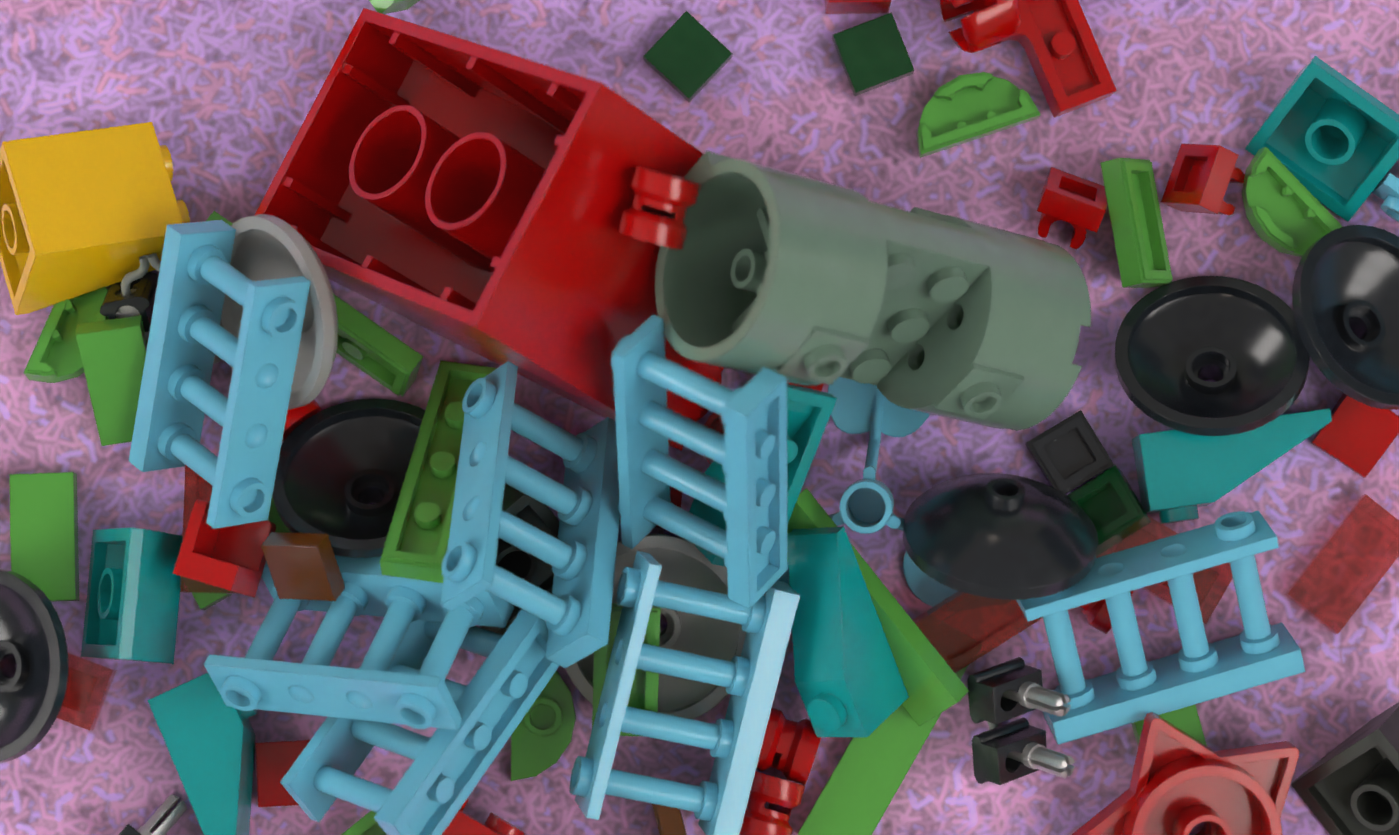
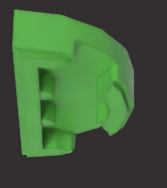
[916,72,1041,158]
[1242,147,1343,257]
[23,287,109,383]
[511,671,576,781]

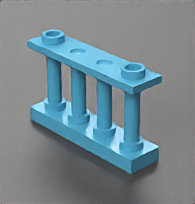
[129,220,311,529]
[611,315,787,609]
[441,361,620,668]
[1017,511,1305,745]
[570,551,800,835]
[204,555,514,730]
[280,609,560,835]

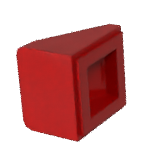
[1311,393,1399,478]

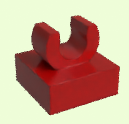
[1161,143,1245,215]
[1037,167,1107,250]

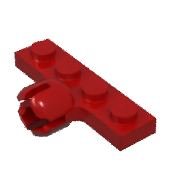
[940,0,1117,118]

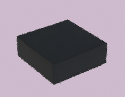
[1025,410,1114,494]

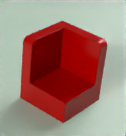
[173,499,276,598]

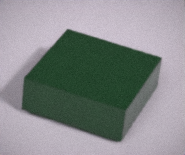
[643,11,732,102]
[832,12,915,96]
[1067,465,1151,555]

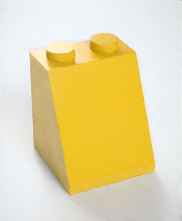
[0,122,190,315]

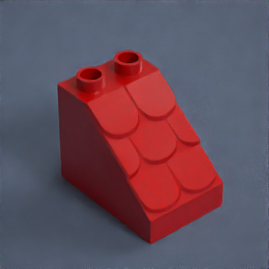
[255,8,724,451]

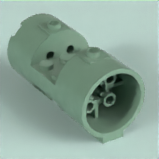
[655,151,1091,431]

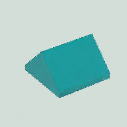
[1245,56,1399,222]
[81,528,184,664]

